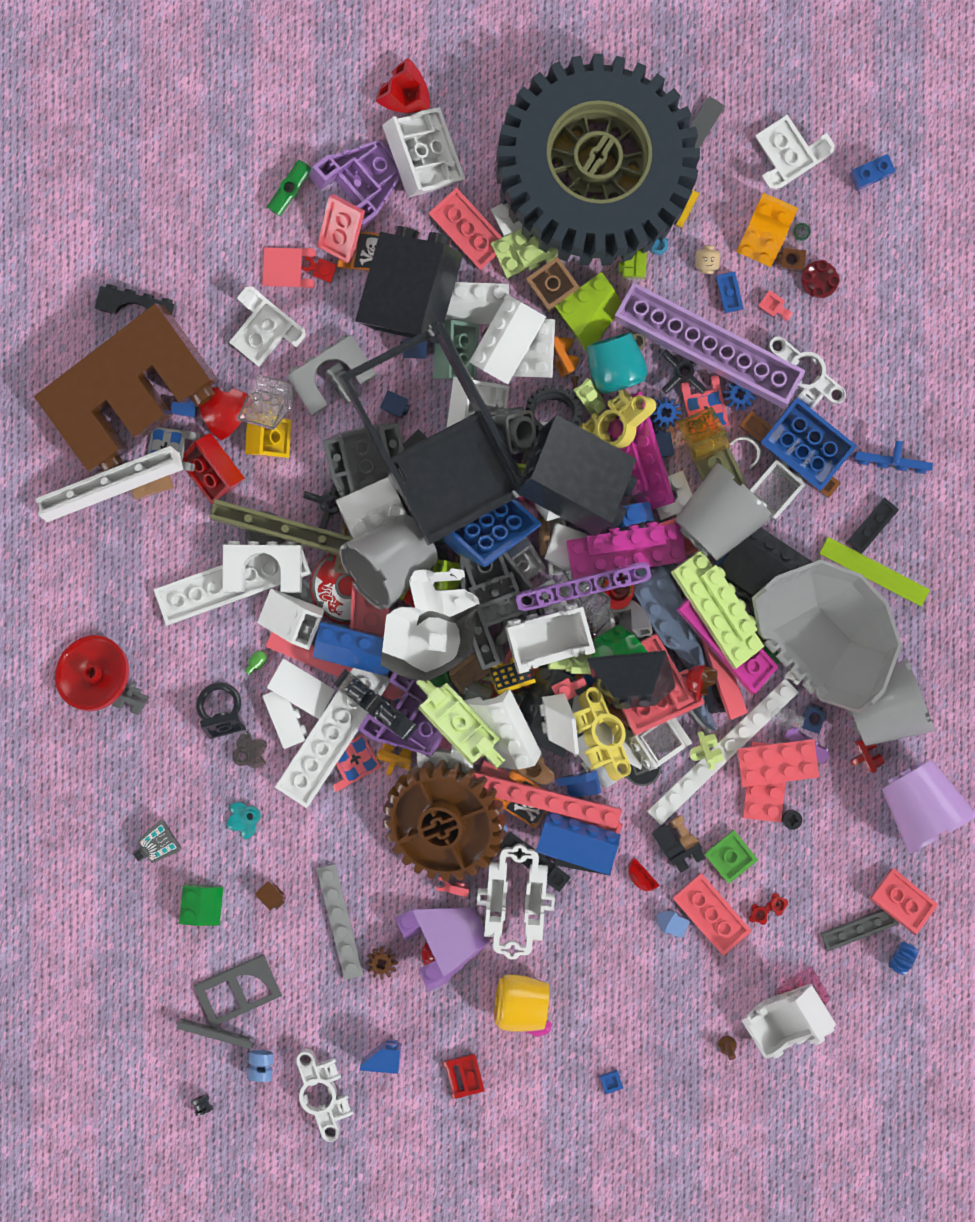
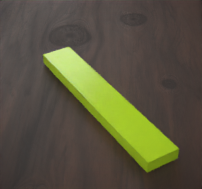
[819,537,930,607]

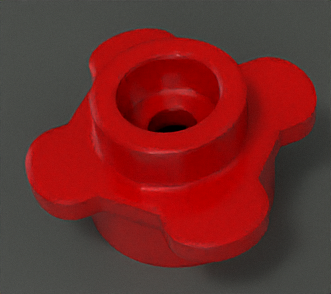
[766,893,788,916]
[748,904,770,925]

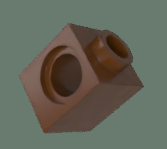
[777,248,807,272]
[255,879,286,911]

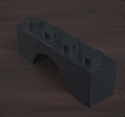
[95,284,177,318]

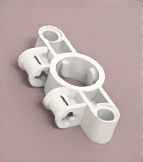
[767,337,846,409]
[296,1048,354,1142]

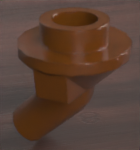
[718,1035,737,1060]

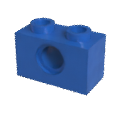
[849,154,896,191]

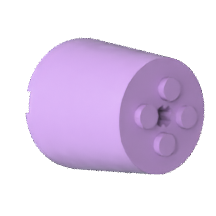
[882,760,975,854]

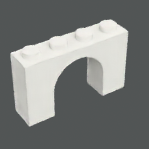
[222,541,302,593]

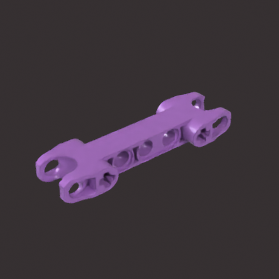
[516,562,652,611]

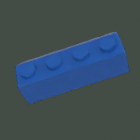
[313,620,389,677]
[536,811,621,875]

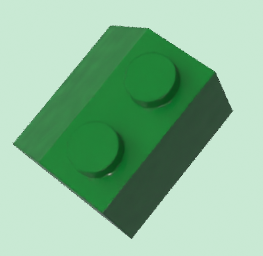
[179,883,224,926]

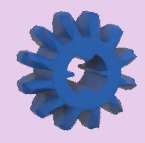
[723,383,756,411]
[650,397,682,430]
[889,941,919,975]

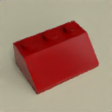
[182,433,245,505]

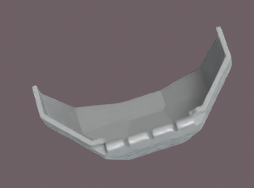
[752,559,902,713]

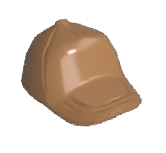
[516,755,555,785]

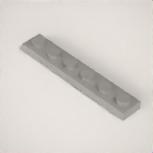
[317,863,364,980]

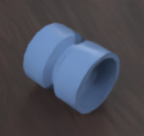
[247,1050,274,1082]

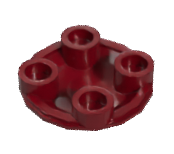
[801,260,840,298]

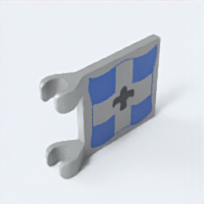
[148,427,200,471]

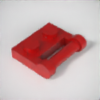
[442,1053,485,1099]

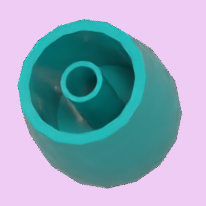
[587,332,648,394]

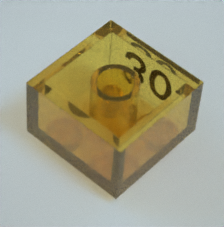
[677,407,730,462]

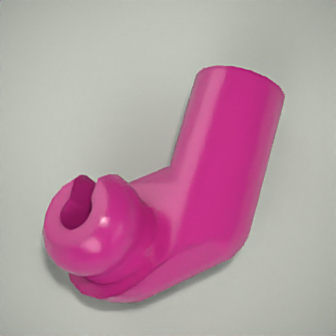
[526,1020,552,1037]

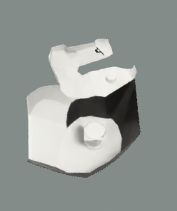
[381,568,479,681]

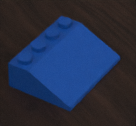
[760,398,857,491]
[443,499,541,567]

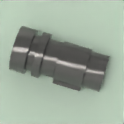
[325,363,359,404]

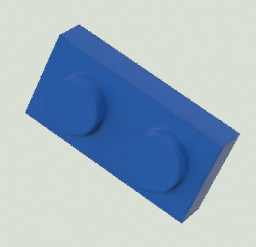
[716,272,744,314]

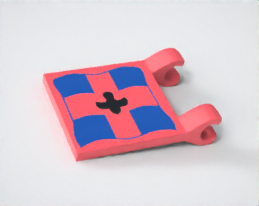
[680,375,729,434]
[333,734,381,792]

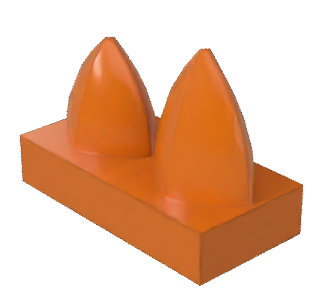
[553,336,580,378]

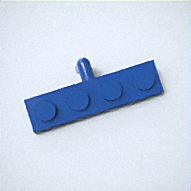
[853,441,933,474]

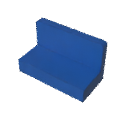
[555,771,601,797]

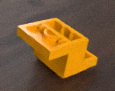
[736,192,799,267]

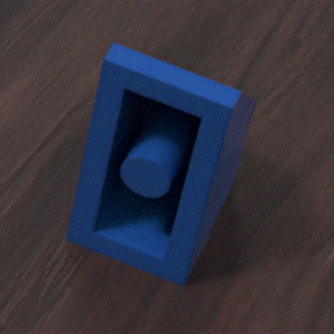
[617,502,654,529]

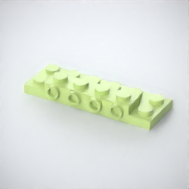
[491,195,597,279]
[671,550,764,669]

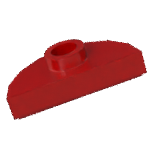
[628,857,660,892]

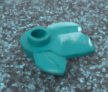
[226,802,261,839]

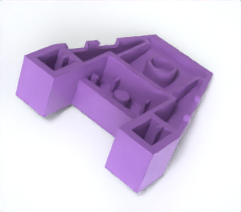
[308,139,401,232]
[358,672,444,756]
[395,908,490,992]

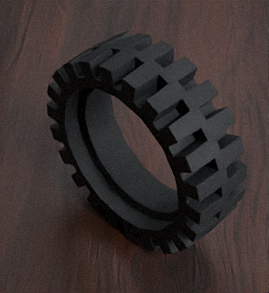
[525,385,582,438]

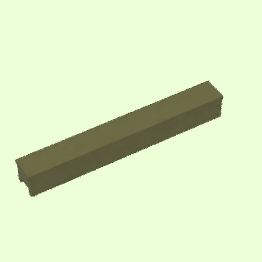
[209,499,353,556]

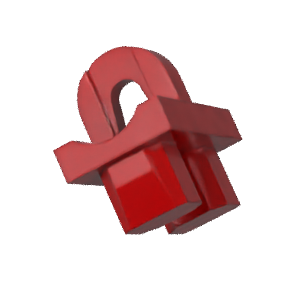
[850,739,885,773]

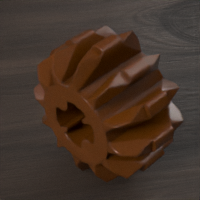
[365,946,398,980]

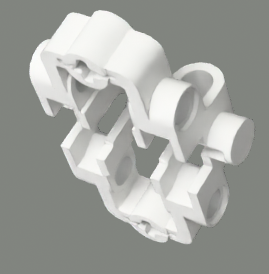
[477,843,555,959]

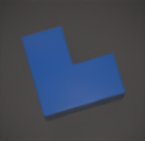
[171,401,198,418]

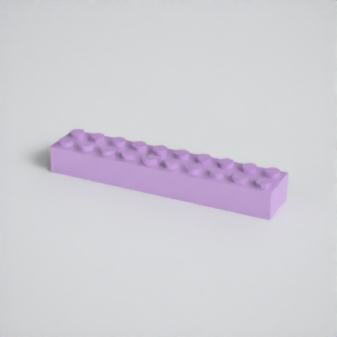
[615,282,805,410]

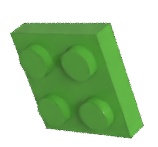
[704,829,758,884]

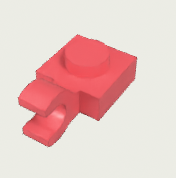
[758,290,793,322]
[551,676,587,700]
[436,876,470,897]

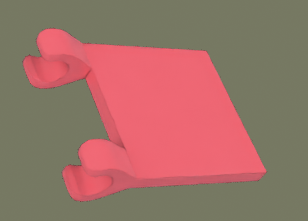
[262,247,316,288]

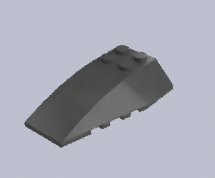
[323,422,405,507]

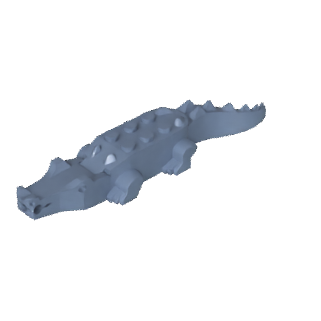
[606,527,718,731]

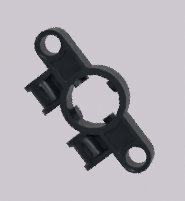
[333,669,418,742]

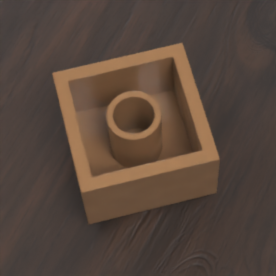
[526,256,580,313]

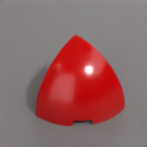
[376,58,430,113]
[199,387,253,441]

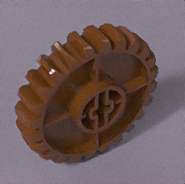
[382,760,507,882]

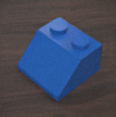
[359,1039,402,1074]

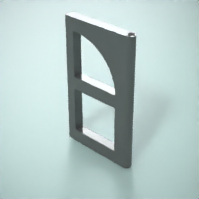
[194,954,282,1027]

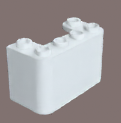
[504,603,595,674]
[741,984,836,1059]

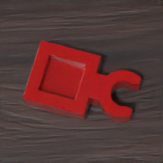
[301,257,337,283]

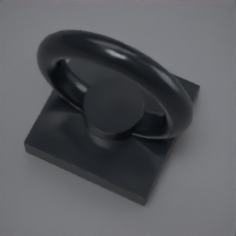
[196,682,246,740]

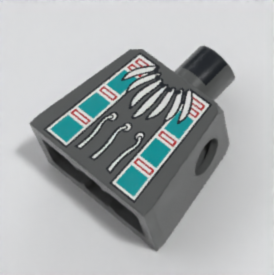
[133,819,183,863]

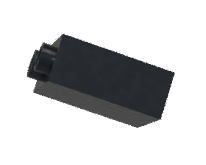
[355,226,463,344]
[516,415,638,536]

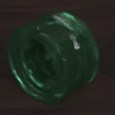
[793,223,811,241]

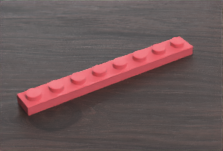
[474,771,622,828]

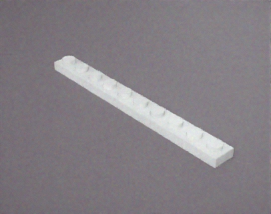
[647,678,799,825]

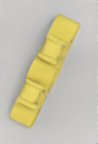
[580,389,656,448]
[573,687,631,781]

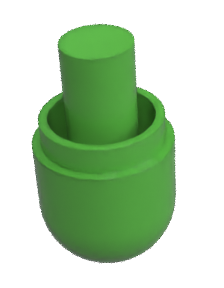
[244,651,267,675]

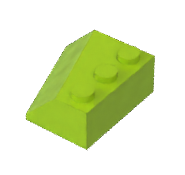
[554,272,622,354]

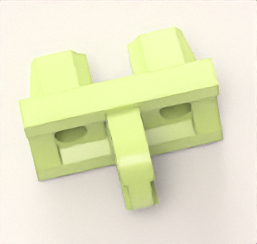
[573,378,606,415]
[689,731,724,770]

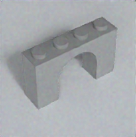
[287,334,377,416]

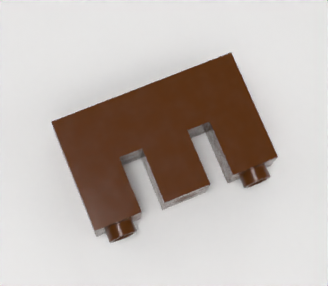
[34,303,219,472]

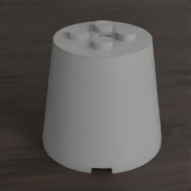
[675,463,773,561]
[340,515,437,610]
[847,658,936,746]

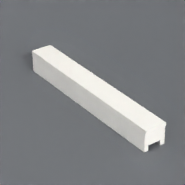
[35,446,183,522]

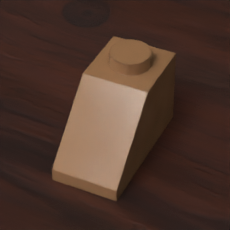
[132,475,174,500]

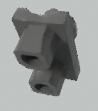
[112,681,149,715]

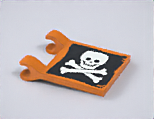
[337,231,379,271]
[493,769,546,828]

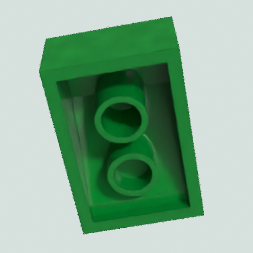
[591,625,648,658]

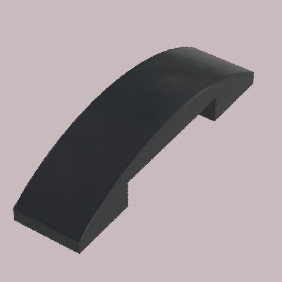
[501,831,571,892]

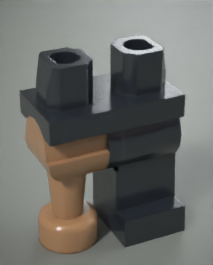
[651,814,705,873]

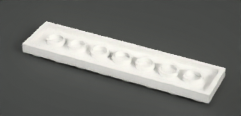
[154,542,311,626]
[275,668,390,808]

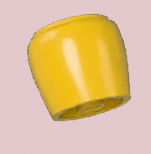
[494,974,549,1032]

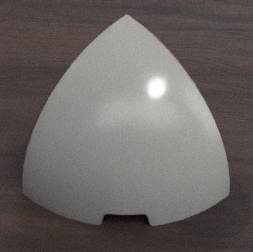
[613,600,652,642]

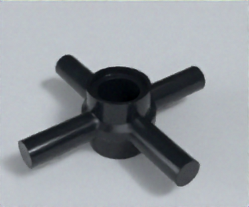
[661,349,707,394]

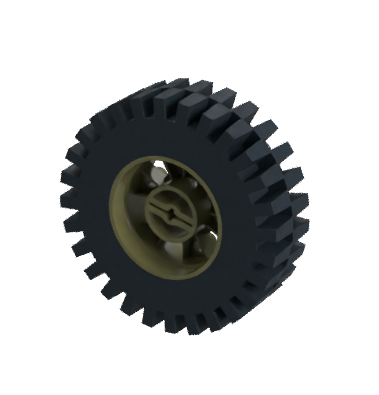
[496,54,700,266]

